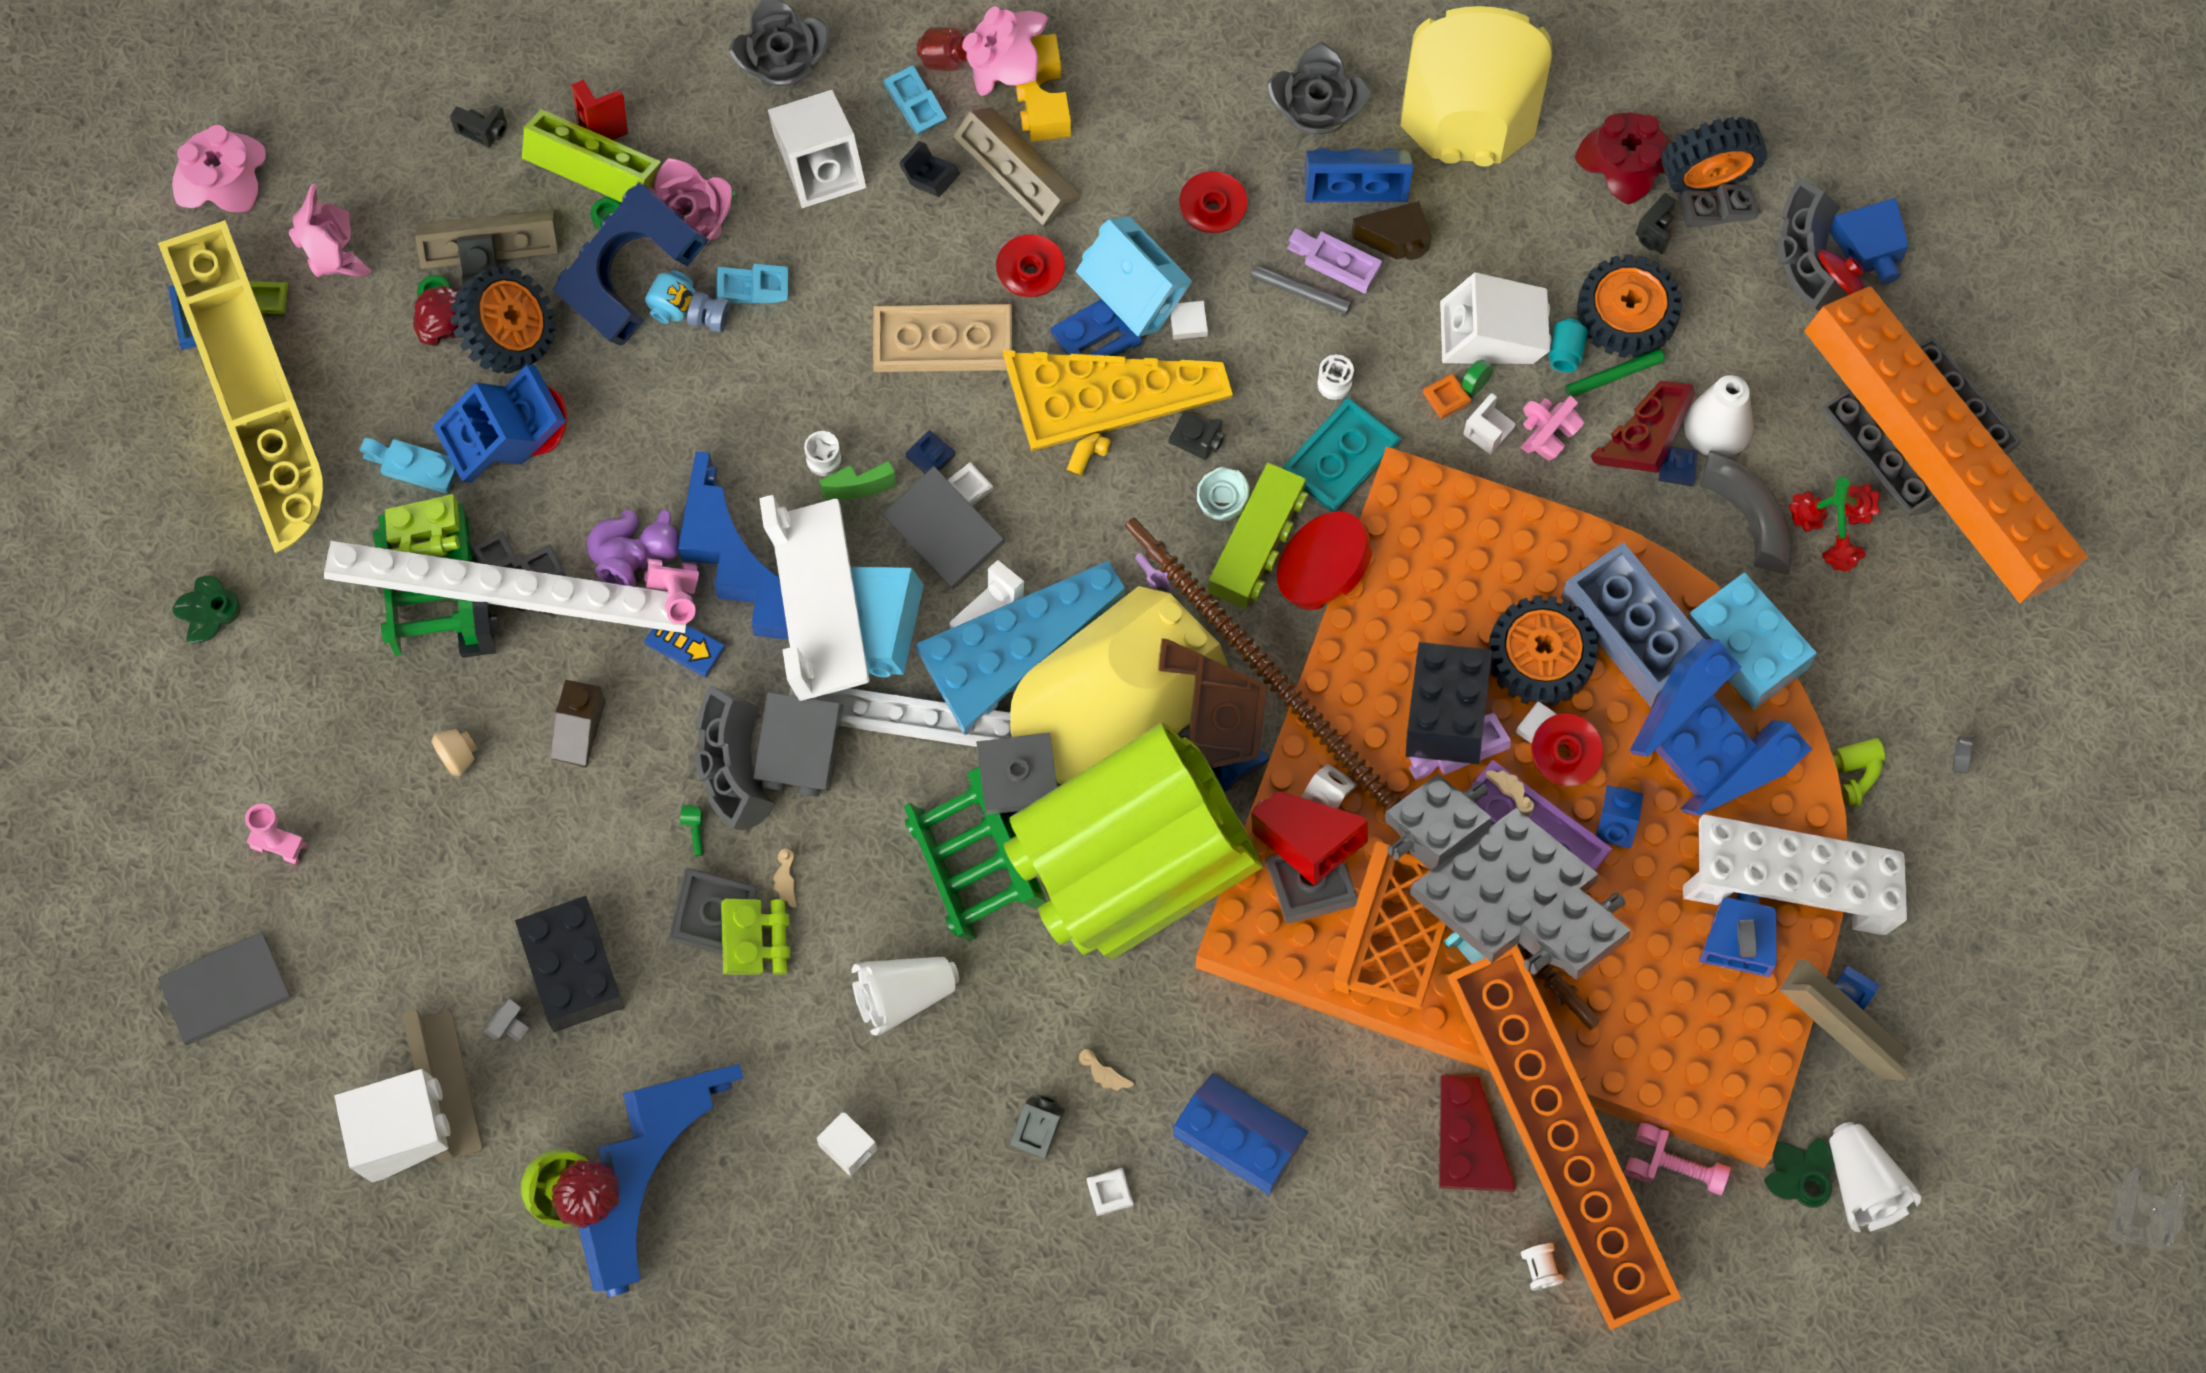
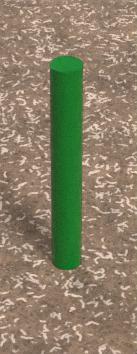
[1565,349,1665,397]

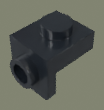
[899,141,960,197]
[457,602,500,658]

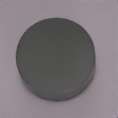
[1952,736,1972,774]
[1737,919,1756,958]

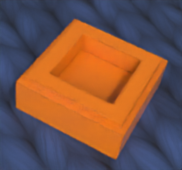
[1423,373,1471,420]

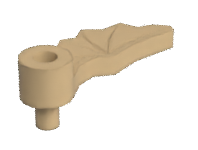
[1485,770,1534,818]
[773,849,797,908]
[1078,1049,1134,1092]

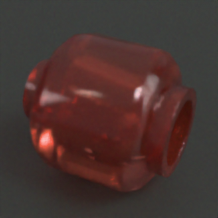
[916,27,967,71]

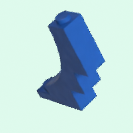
[678,451,789,640]
[578,1064,743,1297]

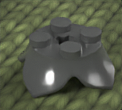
[729,0,830,86]
[1267,42,1371,135]

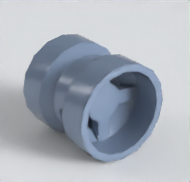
[687,291,731,333]

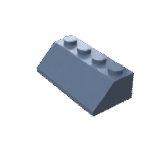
[1561,542,1704,708]

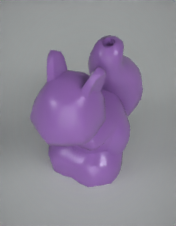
[586,509,679,587]

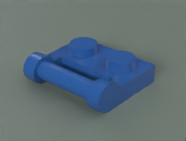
[1050,299,1142,356]

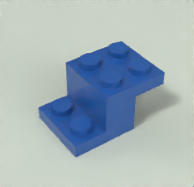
[433,365,566,483]

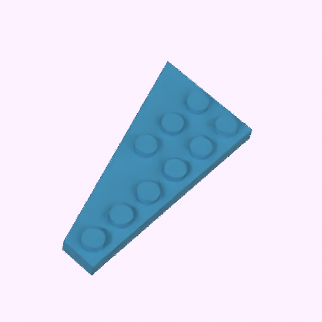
[916,561,1125,735]

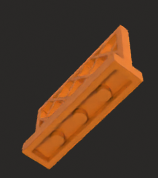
[1333,841,1447,1009]

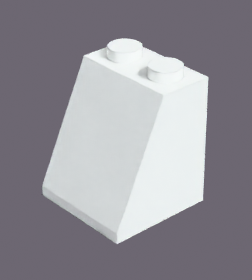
[768,90,866,208]
[1440,272,1552,364]
[334,1069,451,1182]

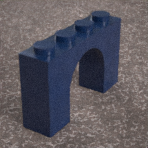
[553,182,709,346]

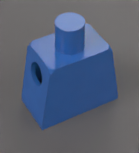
[1829,198,1908,284]
[1699,893,1777,977]

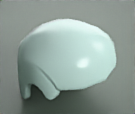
[1197,467,1250,521]

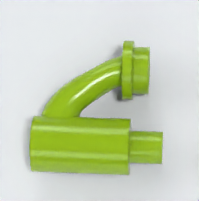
[1833,738,1885,807]

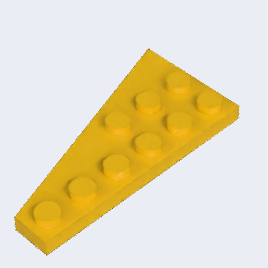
[1002,350,1233,452]

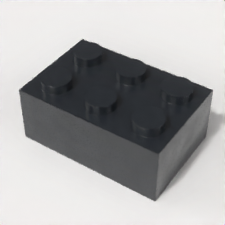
[1405,642,1492,764]
[515,896,624,1033]

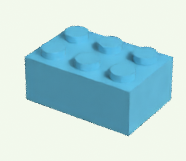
[1687,572,1817,710]

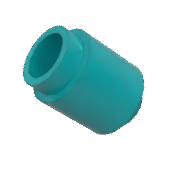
[1548,318,1588,373]

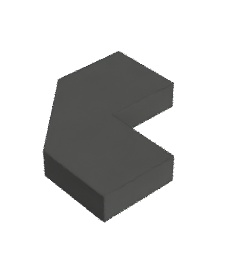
[471,531,566,576]

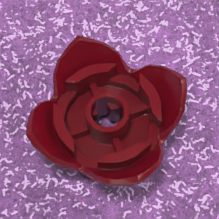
[1575,112,1672,205]

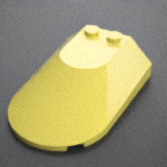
[1400,6,1552,166]
[1010,586,1229,784]

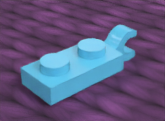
[360,438,457,494]

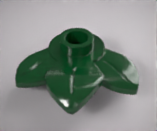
[172,576,241,644]
[1764,1138,1835,1208]

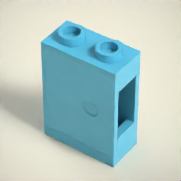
[1076,216,1192,337]
[851,567,924,677]

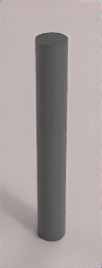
[1251,265,1351,315]

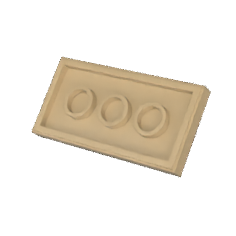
[873,304,1012,372]

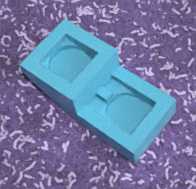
[883,65,947,135]
[715,264,788,304]

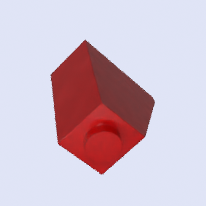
[1251,791,1368,886]

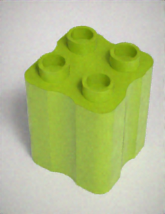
[1004,722,1264,959]

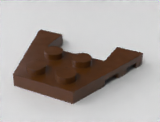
[1157,638,1267,768]

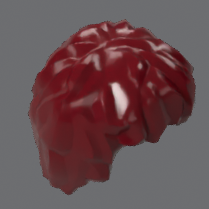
[413,286,459,346]
[552,1160,620,1229]

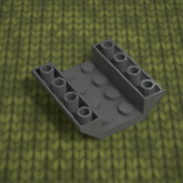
[1822,336,2021,516]

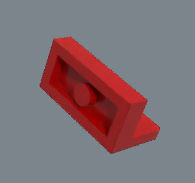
[571,79,628,140]

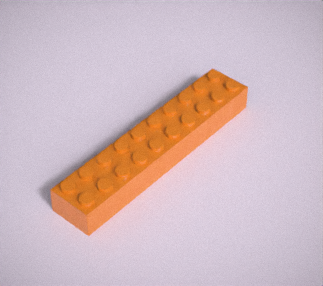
[1804,286,2088,603]
[1446,944,1681,1330]

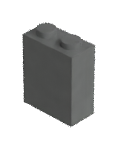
[753,692,844,797]

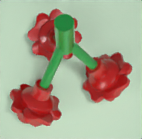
[1789,476,1880,572]

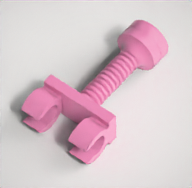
[644,558,699,624]
[245,804,307,865]
[1623,1123,1731,1196]

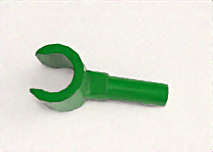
[680,805,703,856]

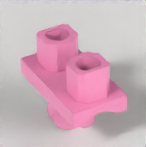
[1520,396,1585,461]

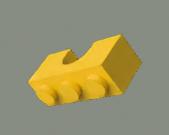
[1015,34,1071,142]

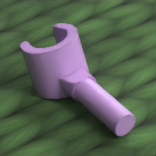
[1135,553,1171,592]

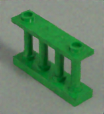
[373,503,478,656]
[903,766,1047,941]

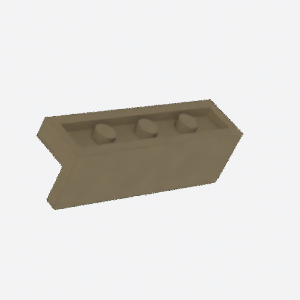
[953,108,1081,226]
[415,209,558,269]
[1780,960,1910,1081]
[402,1009,483,1163]

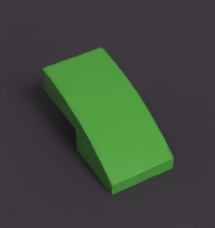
[819,461,896,500]

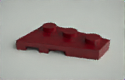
[1591,381,1696,473]
[1439,1075,1516,1192]

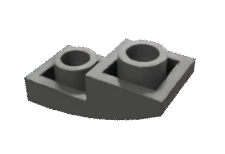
[1679,184,1758,227]

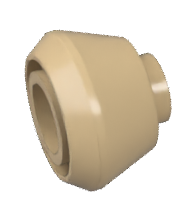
[431,729,478,776]

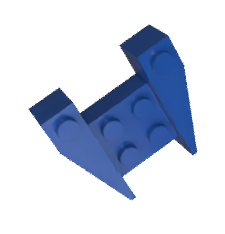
[1629,639,1812,815]

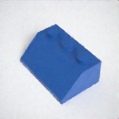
[1305,148,1413,202]
[1173,1073,1309,1195]

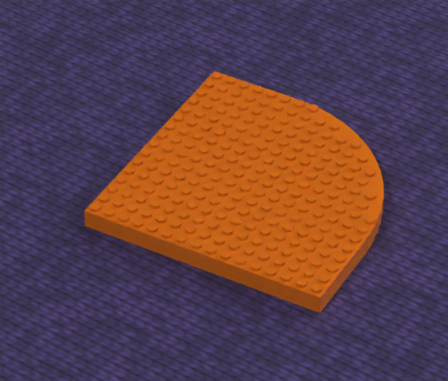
[1195,447,1848,1168]

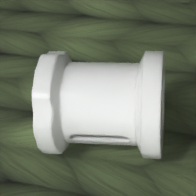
[1521,1243,1564,1291]

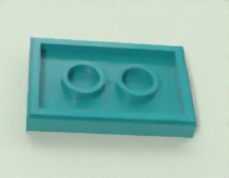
[1282,397,1402,512]

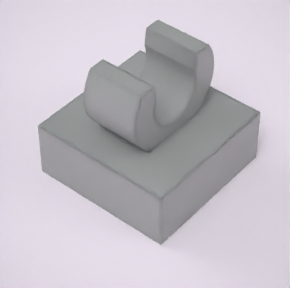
[483,999,529,1042]

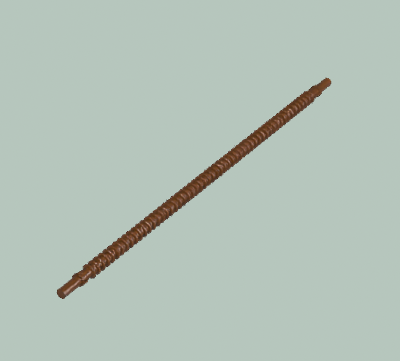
[1125,517,1601,1031]

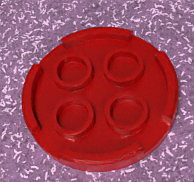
[1277,511,1372,610]

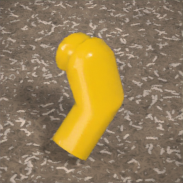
[1066,433,1111,476]

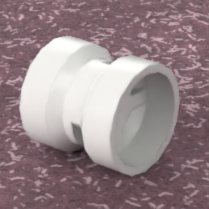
[1317,354,1354,400]
[804,431,841,476]

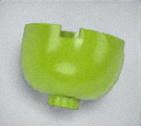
[521,1149,589,1228]

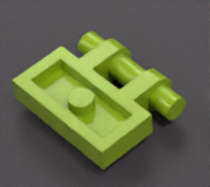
[385,494,460,557]
[721,899,791,975]

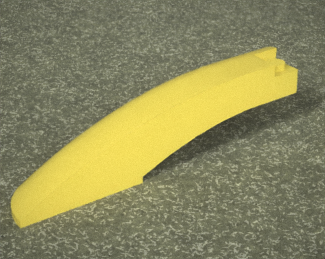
[158,220,323,554]

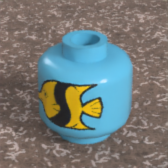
[645,270,696,324]

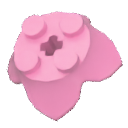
[962,6,1049,96]
[172,125,266,213]
[649,158,732,243]
[289,183,372,277]

